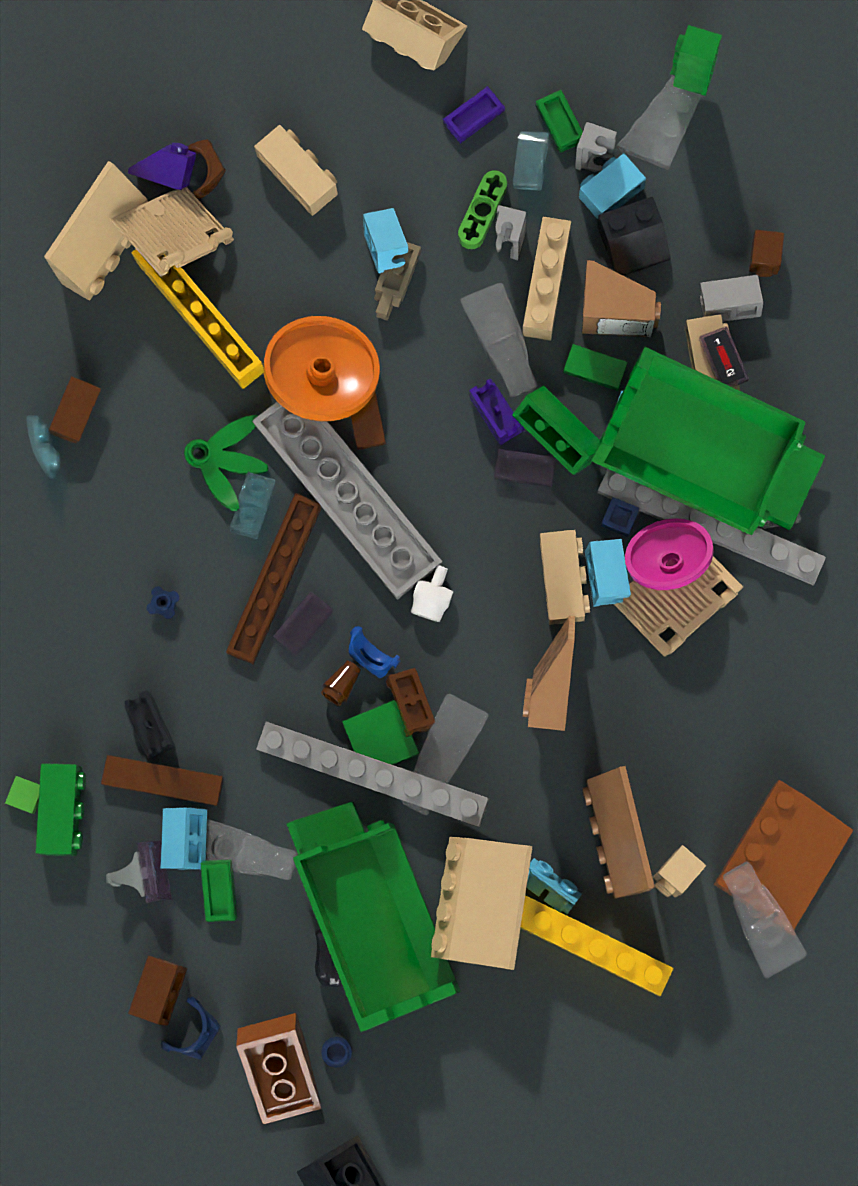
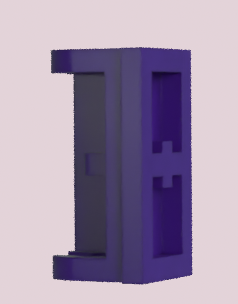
[469,379,525,446]

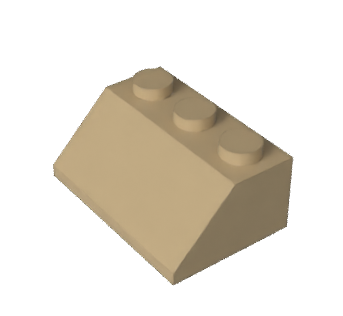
[362,0,467,71]

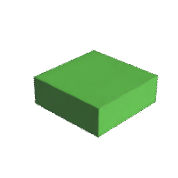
[5,776,40,814]

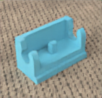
[363,208,408,273]
[585,539,631,607]
[161,808,207,870]

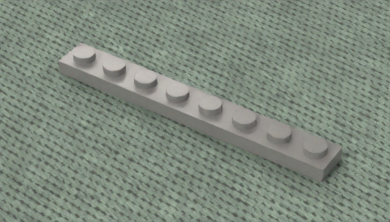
[597,469,826,585]
[256,722,490,827]

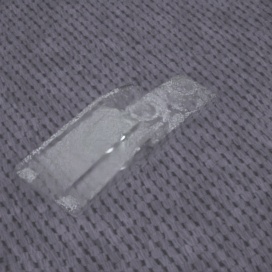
[461,283,537,397]
[402,694,488,815]
[206,819,298,881]
[723,862,806,978]

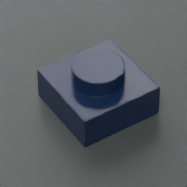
[601,497,640,536]

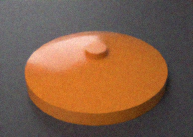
[263,316,380,421]

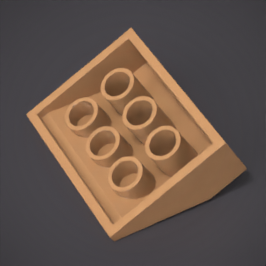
[523,616,575,731]
[582,766,655,899]

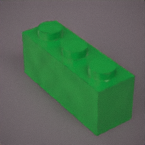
[670,25,722,96]
[512,386,599,475]
[36,764,86,856]

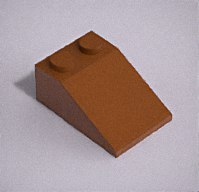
[236,1013,321,1124]

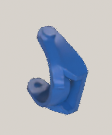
[349,626,401,679]

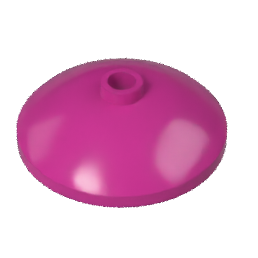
[625,518,714,590]

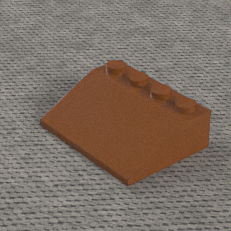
[714,780,853,933]

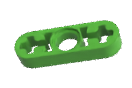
[458,170,507,249]

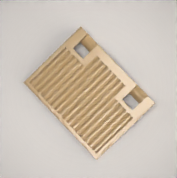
[111,187,234,276]
[614,556,743,657]

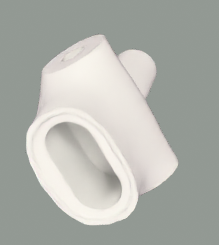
[411,565,453,622]

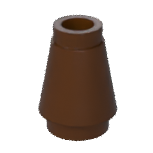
[321,660,361,706]

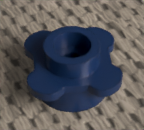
[147,586,180,619]

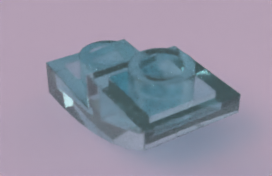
[513,131,549,190]
[27,416,60,478]
[230,472,276,540]

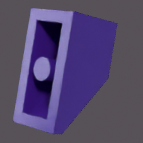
[128,143,196,190]

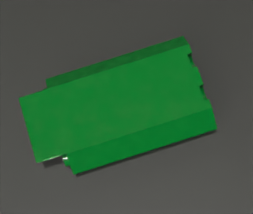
[591,347,825,536]
[287,802,461,1032]

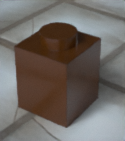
[749,230,784,277]

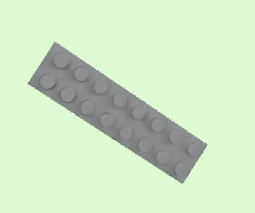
[252,402,443,600]

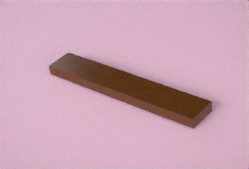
[226,493,322,665]

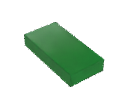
[536,90,583,153]
[563,344,628,391]
[200,860,237,922]

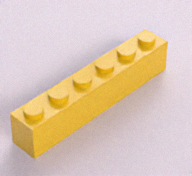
[131,249,264,389]
[520,895,674,996]

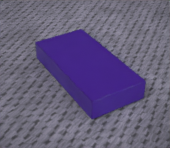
[443,86,505,143]

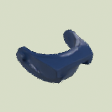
[160,996,221,1059]

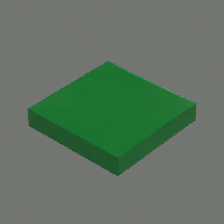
[342,700,420,765]

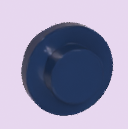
[321,1037,352,1068]

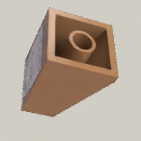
[582,260,661,337]

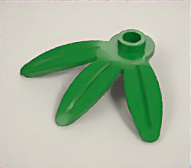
[184,415,268,511]

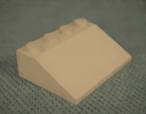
[44,161,148,301]
[431,837,532,970]

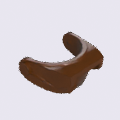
[188,139,226,199]

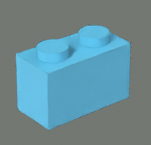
[579,153,646,219]

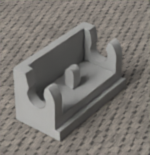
[575,122,617,173]
[495,205,526,260]
[700,275,763,322]

